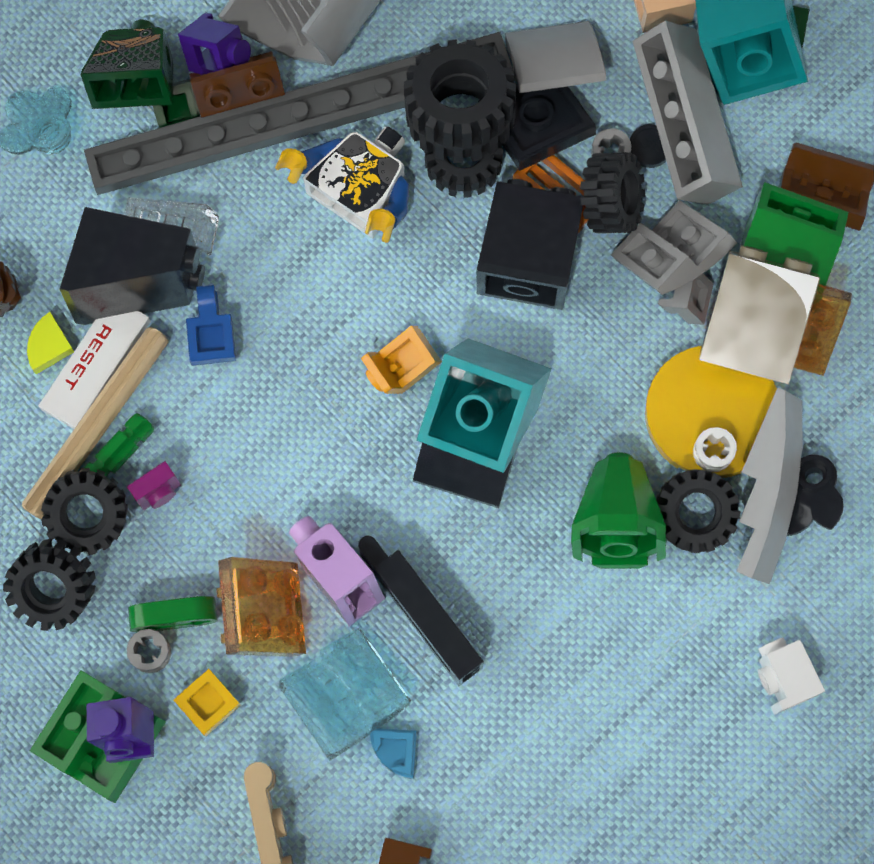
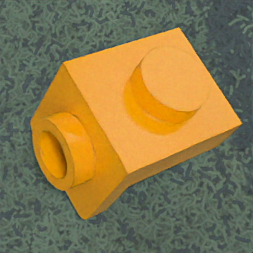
[361,325,442,394]

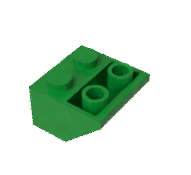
[739,182,849,304]

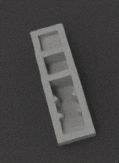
[736,388,803,584]

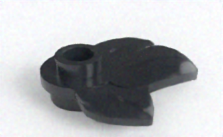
[787,455,844,536]

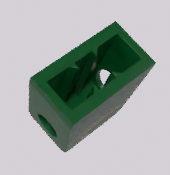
[80,19,174,109]

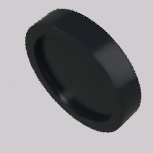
[630,124,666,168]

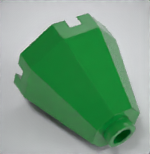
[571,452,666,569]

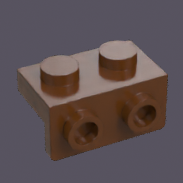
[189,51,285,118]
[779,143,874,231]

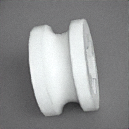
[693,427,737,472]

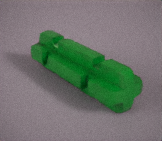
[84,413,154,478]

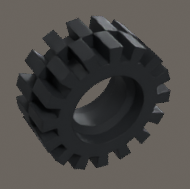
[424,142,503,198]
[580,152,645,233]
[41,468,128,556]
[656,469,741,553]
[3,539,96,631]

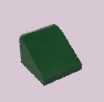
[153,79,201,128]

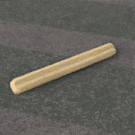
[22,327,168,519]

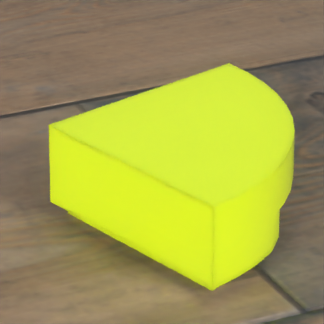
[27,312,74,374]

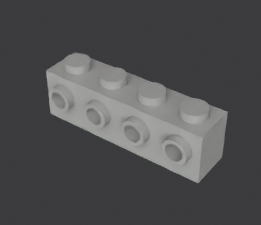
[632,20,743,205]

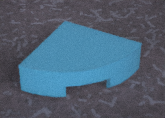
[370,728,417,779]

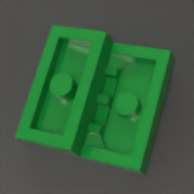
[29,670,166,803]

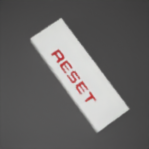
[38,311,151,429]

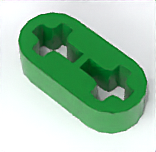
[128,596,218,633]

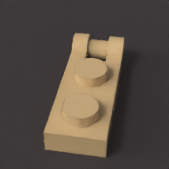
[244,762,294,864]

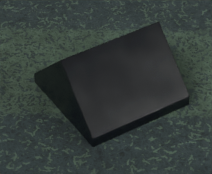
[413,443,518,508]

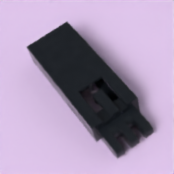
[358,536,484,686]

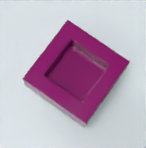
[127,461,181,510]

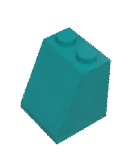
[695,0,808,105]
[417,338,552,473]

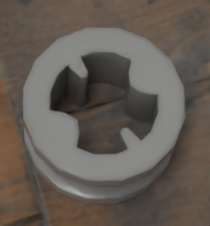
[591,128,631,158]
[126,629,171,673]

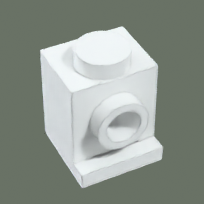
[758,637,825,715]

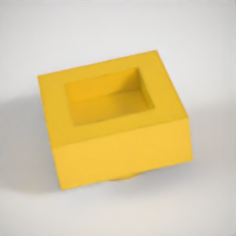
[173,669,241,736]

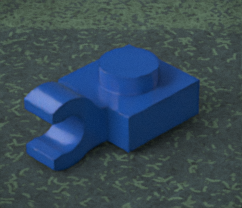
[186,285,236,366]

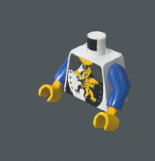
[275,127,409,243]

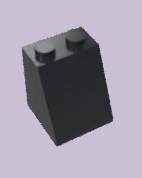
[476,179,583,310]
[60,207,205,325]

